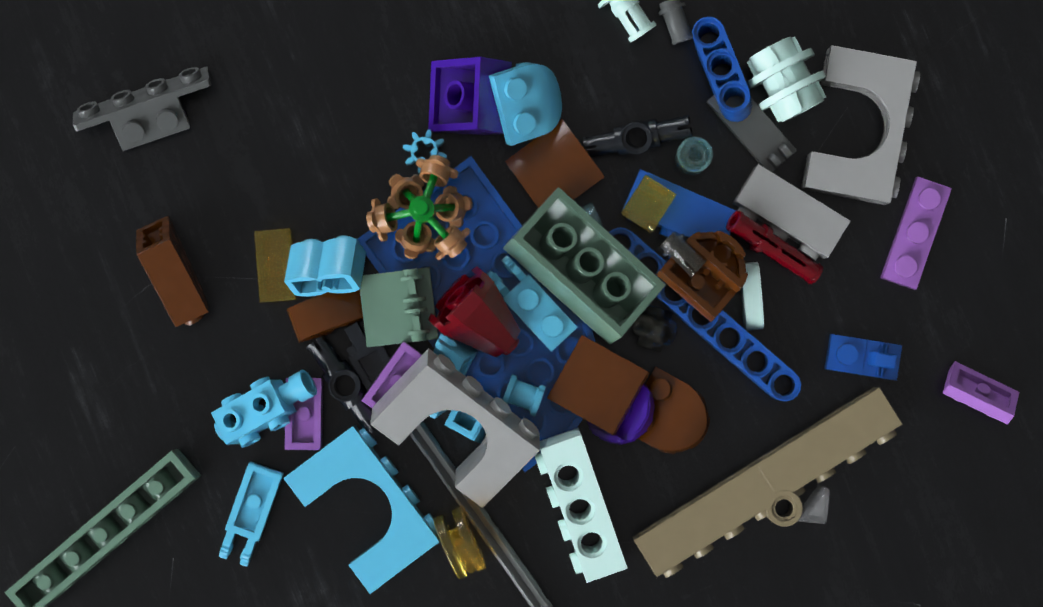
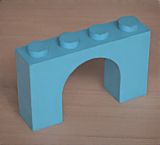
[283,425,442,594]

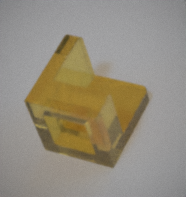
[622,175,677,233]

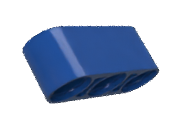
[692,17,752,122]

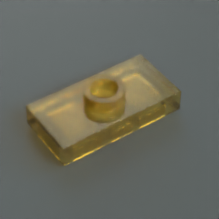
[254,228,297,303]

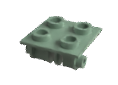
[360,267,438,347]

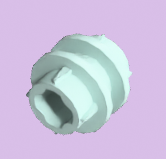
[747,36,826,123]

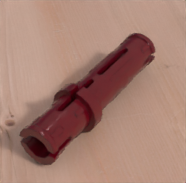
[726,210,823,284]

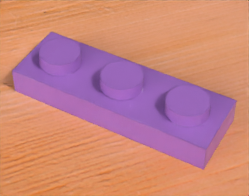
[881,177,952,290]

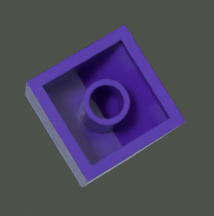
[428,57,512,135]

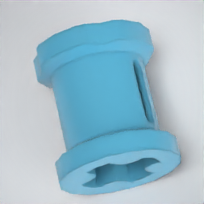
[503,374,546,417]

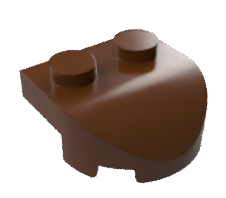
[656,231,748,322]
[638,366,710,454]

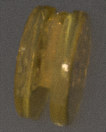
[433,507,487,579]

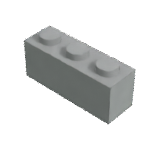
[733,164,850,261]

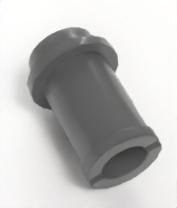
[658,0,693,45]

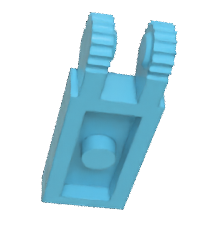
[487,255,578,352]
[219,461,284,567]

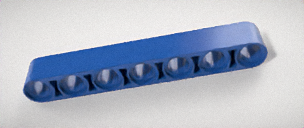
[609,227,801,401]

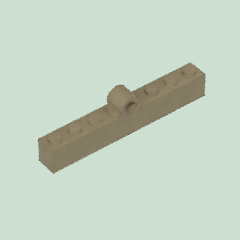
[632,387,903,578]

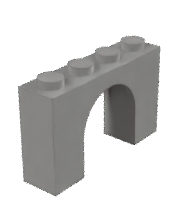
[801,45,920,205]
[370,348,540,508]

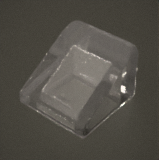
[798,485,830,524]

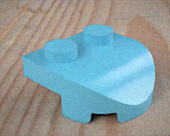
[488,62,562,146]

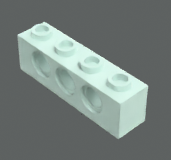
[535,428,628,583]

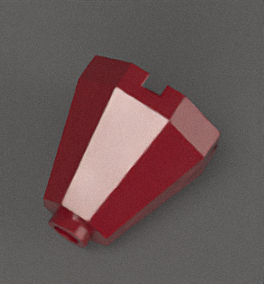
[428,266,521,357]

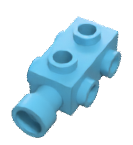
[211,370,317,448]

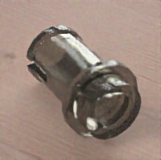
[660,231,707,278]

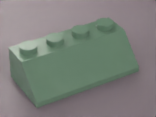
[503,187,666,345]

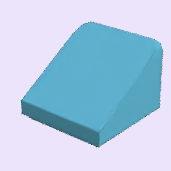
[444,410,485,443]

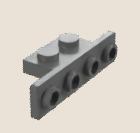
[73,67,211,151]

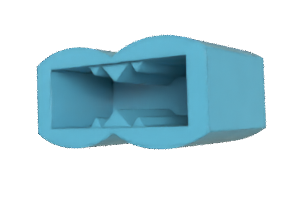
[284,235,366,297]

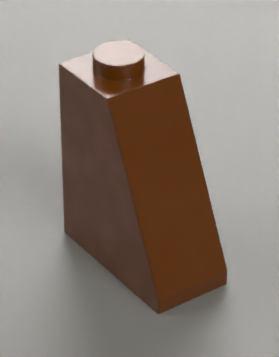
[136,216,208,327]

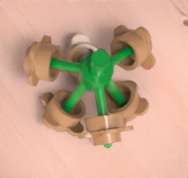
[366,155,472,260]

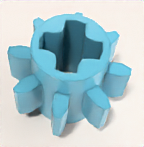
[402,129,447,174]

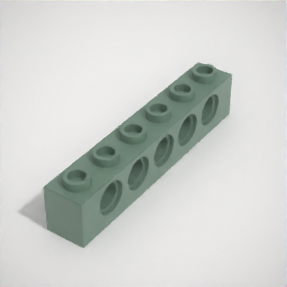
[4,448,201,607]

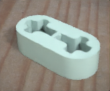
[740,262,764,331]

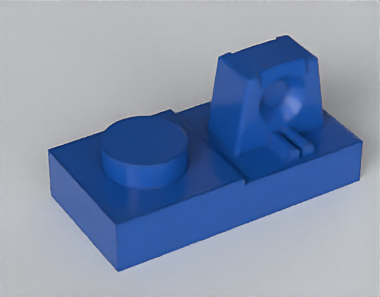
[825,334,902,381]

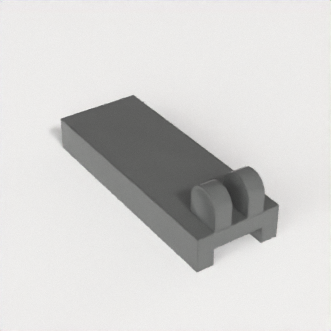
[706,95,797,172]

